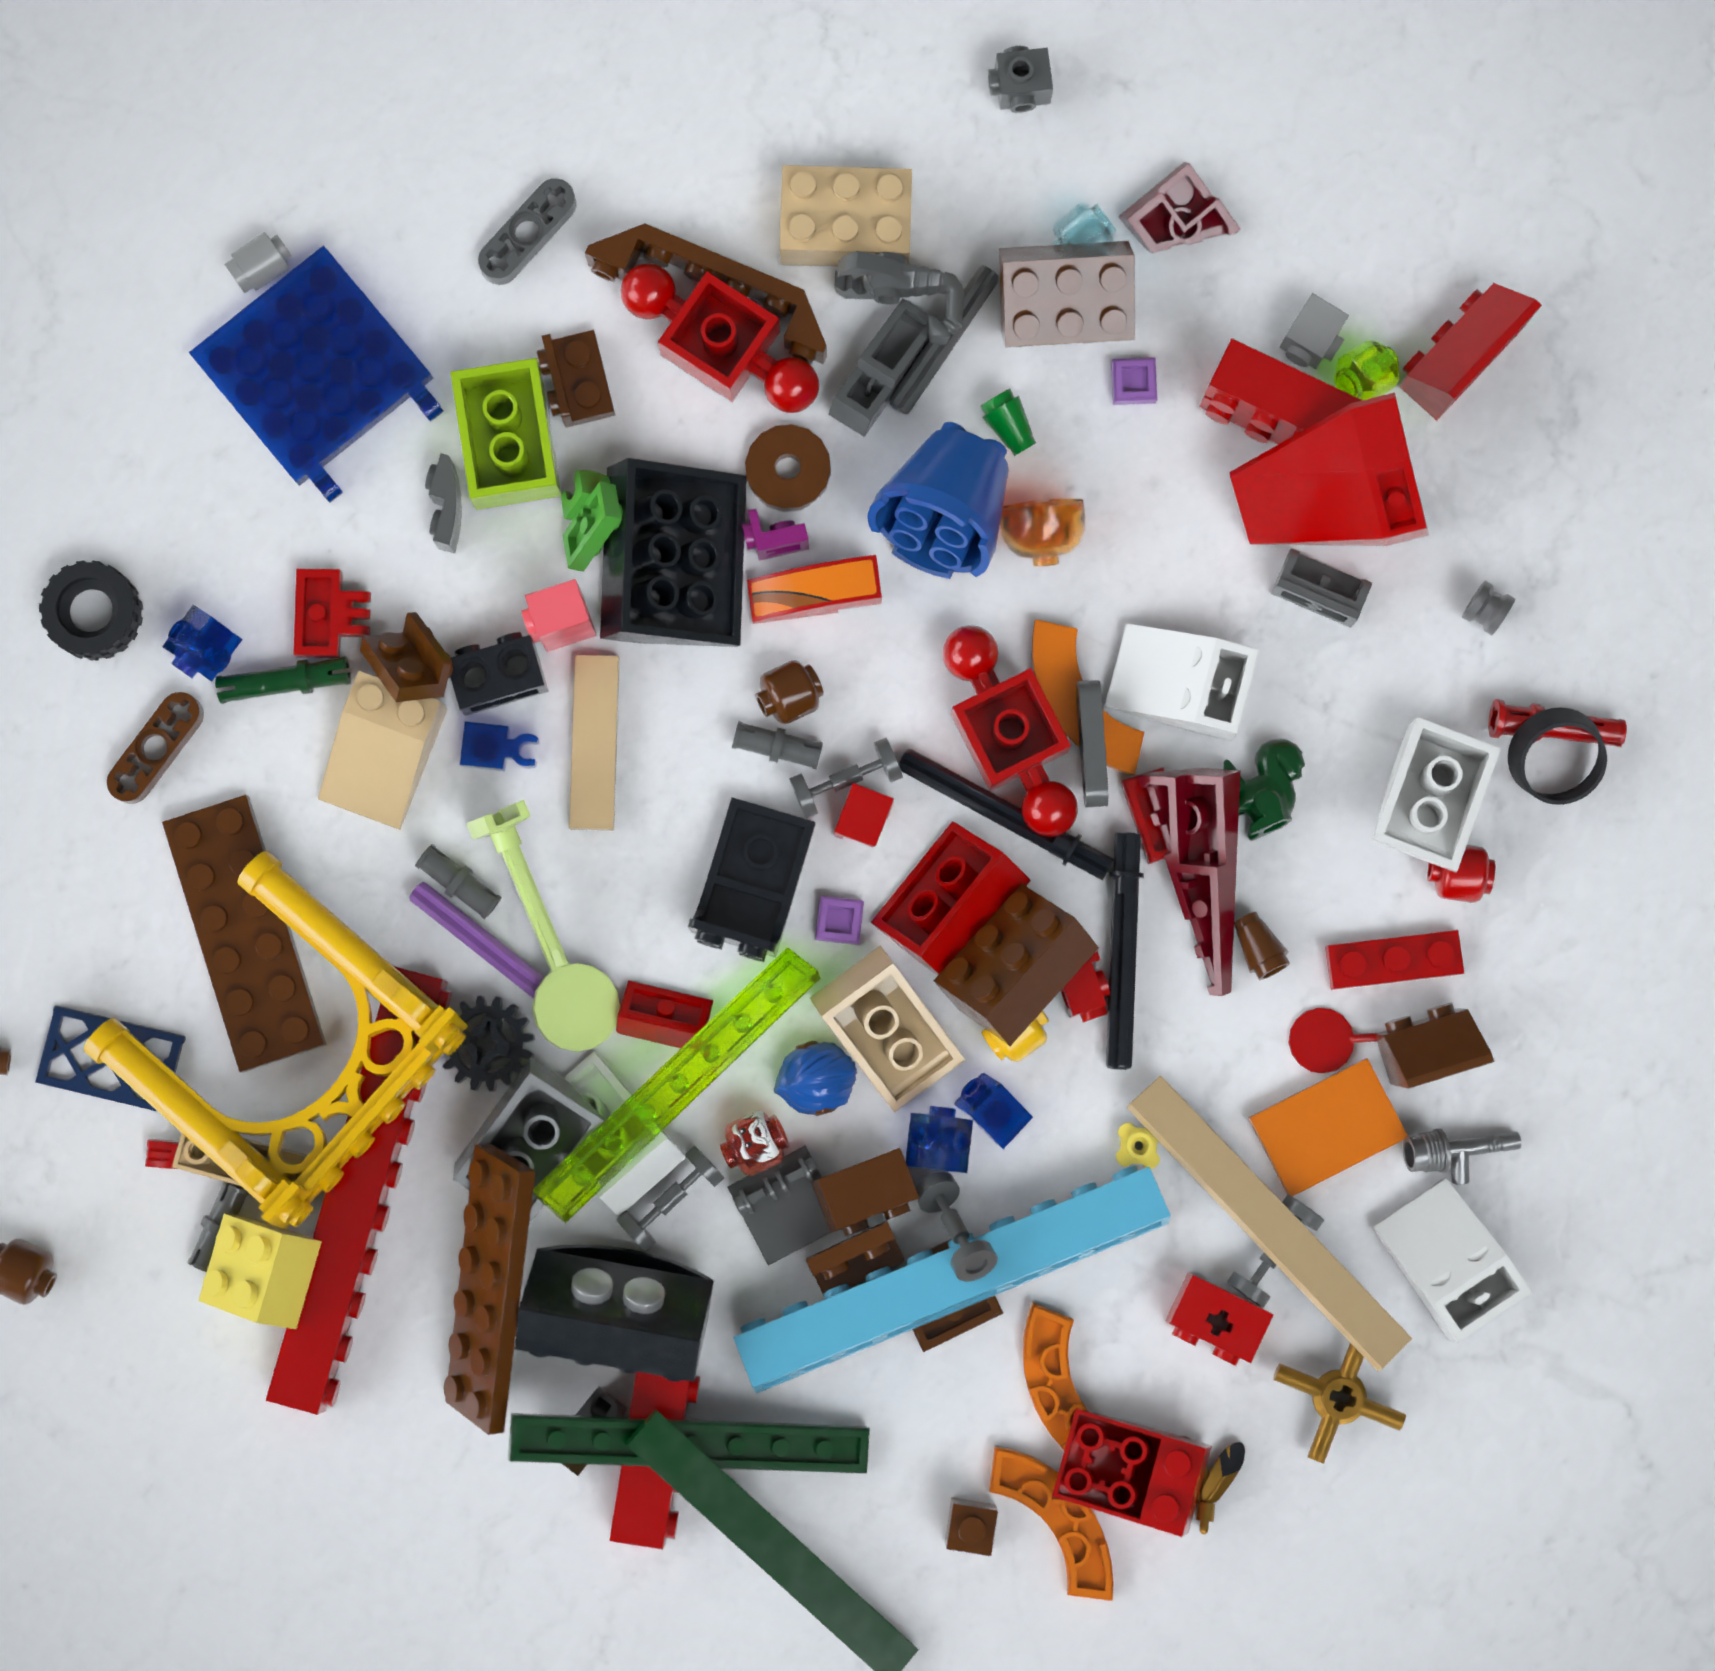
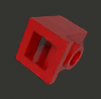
[1061,951,1110,1023]

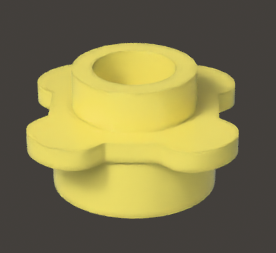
[1116,1123,1160,1169]

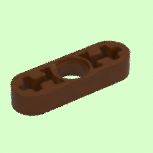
[107,692,204,804]

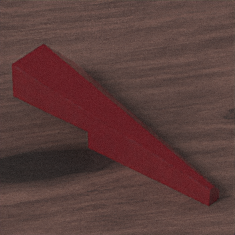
[1139,768,1241,996]

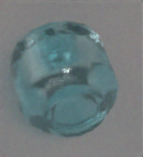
[1051,203,1117,245]

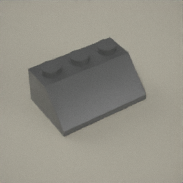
[453,1057,605,1225]

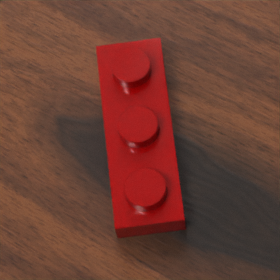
[1325,930,1465,990]

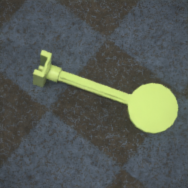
[466,800,620,1052]

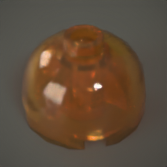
[999,498,1086,566]

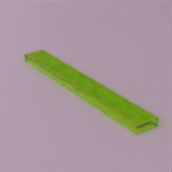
[533,947,821,1224]

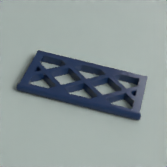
[35,1005,186,1112]

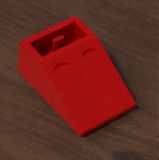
[1052,1408,1212,1537]

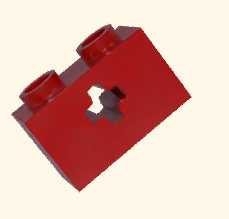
[1165,1273,1274,1366]

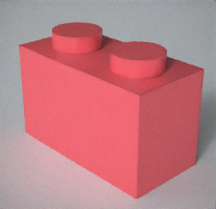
[521,579,597,652]

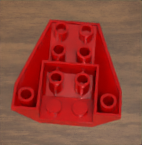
[1229,392,1429,546]

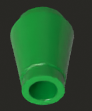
[980,388,1036,456]

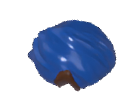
[773,1041,857,1116]

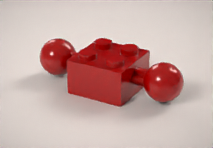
[621,263,819,413]
[943,625,1078,837]

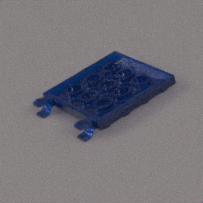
[189,245,444,503]

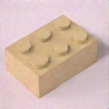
[780,165,912,267]

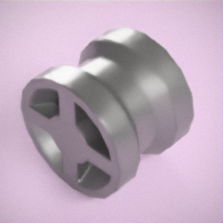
[1462,580,1515,636]

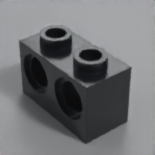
[450,632,549,716]

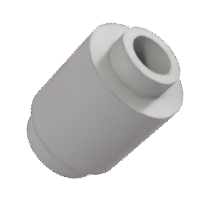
[224,232,292,293]

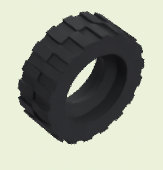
[39,560,143,661]

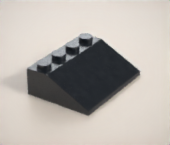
[600,458,746,647]

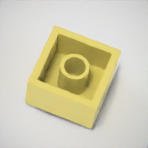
[198,1214,322,1329]

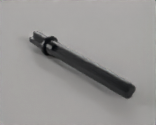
[898,749,1114,881]
[1106,832,1144,1070]

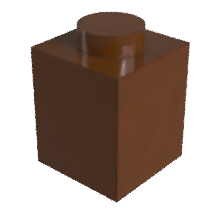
[945,1497,998,1556]

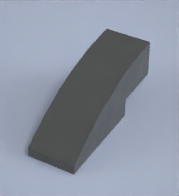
[828,299,931,437]

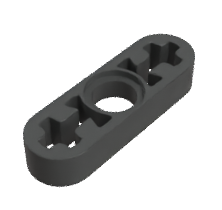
[478,178,576,285]
[1076,680,1109,808]

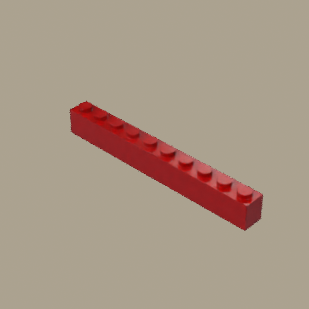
[265,966,452,1415]

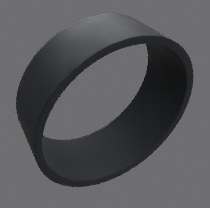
[1508,707,1607,805]

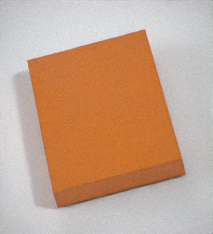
[1248,1058,1408,1196]

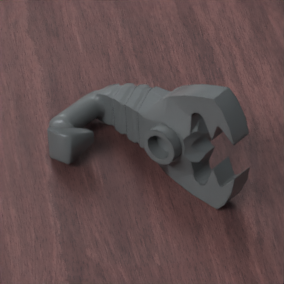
[834,251,964,345]

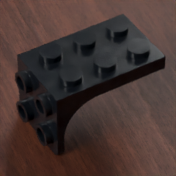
[687,797,816,962]

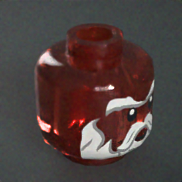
[720,1111,789,1176]

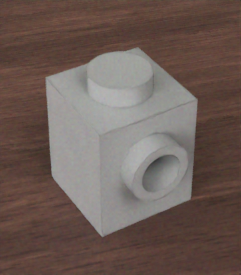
[1279,293,1349,369]

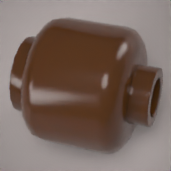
[755,660,824,724]
[0,1239,57,1305]

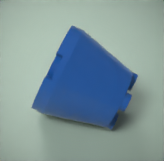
[867,422,1009,579]

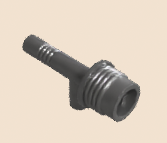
[1403,1128,1521,1185]

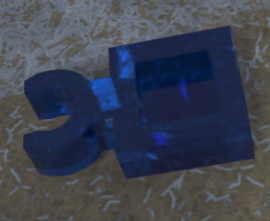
[460,721,540,771]

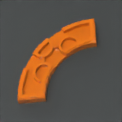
[1032,619,1144,776]
[1023,1303,1088,1450]
[989,1446,1113,1601]

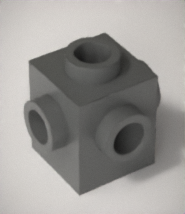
[988,46,1053,113]

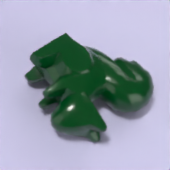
[1223,739,1305,841]

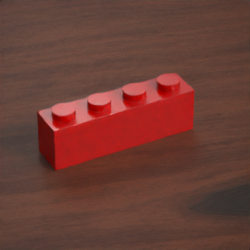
[609,1372,700,1550]

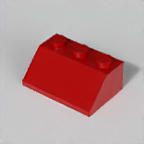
[1399,283,1542,421]
[871,821,1031,975]

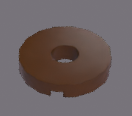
[745,424,831,512]

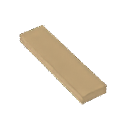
[569,655,620,831]

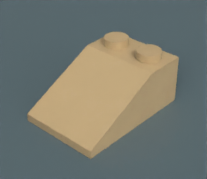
[318,670,448,830]
[810,945,965,1113]

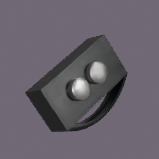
[515,1245,714,1382]

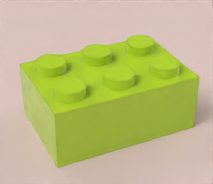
[450,358,561,510]

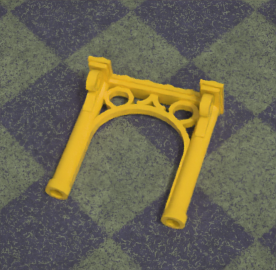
[84,851,468,1230]

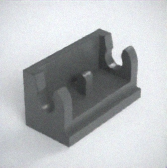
[1271,548,1372,628]

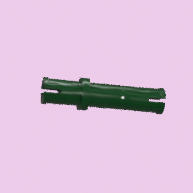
[215,656,351,704]

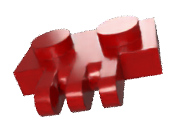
[293,569,371,658]

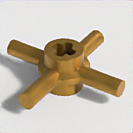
[1273,1343,1406,1464]

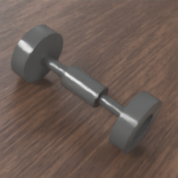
[789,738,903,819]
[616,1145,725,1252]
[916,1172,997,1282]
[1227,1194,1324,1308]

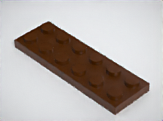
[162,795,327,1073]
[444,1144,535,1435]

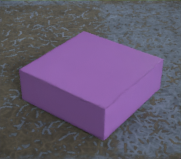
[1111,358,1157,405]
[815,896,864,945]

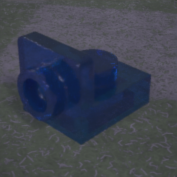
[954,1073,1033,1149]

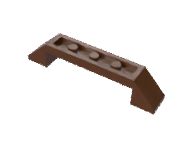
[585,223,827,365]

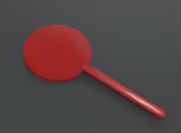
[1288,1008,1377,1074]

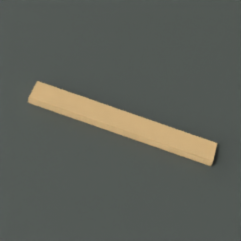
[1127,1075,1413,1371]

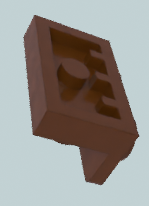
[537,330,616,428]
[360,612,453,702]
[806,1221,904,1296]

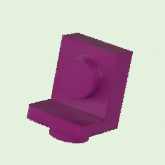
[742,509,809,561]

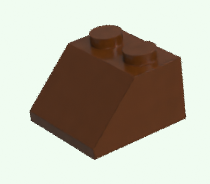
[1375,1003,1495,1089]

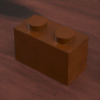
[811,1148,919,1237]

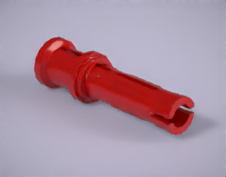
[1488,699,1627,747]

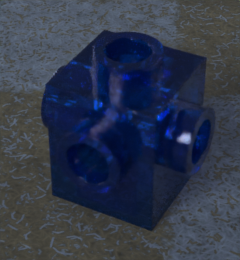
[162,605,243,682]
[905,1106,973,1173]

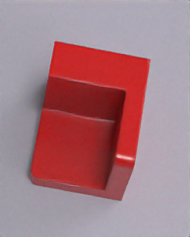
[834,783,894,847]

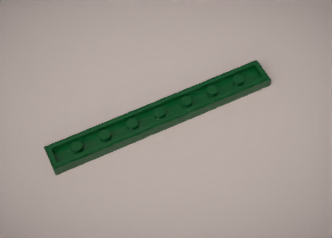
[625,1409,919,1671]
[508,1413,870,1474]

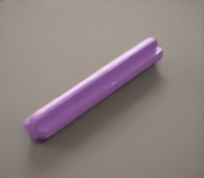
[409,882,544,999]

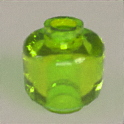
[1334,340,1399,400]

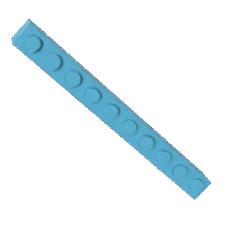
[733,1166,1171,1394]

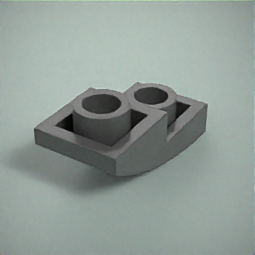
[425,453,462,554]

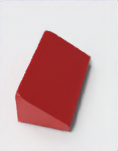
[616,980,714,1052]

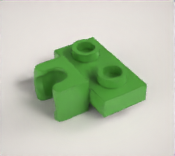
[561,470,623,572]

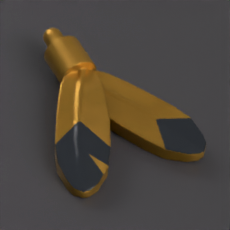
[1183,1436,1245,1534]

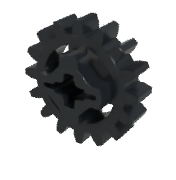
[443,995,535,1092]

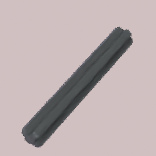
[890,265,999,415]

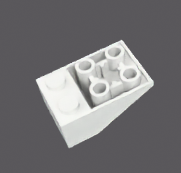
[1105,624,1259,741]
[1372,1178,1533,1343]

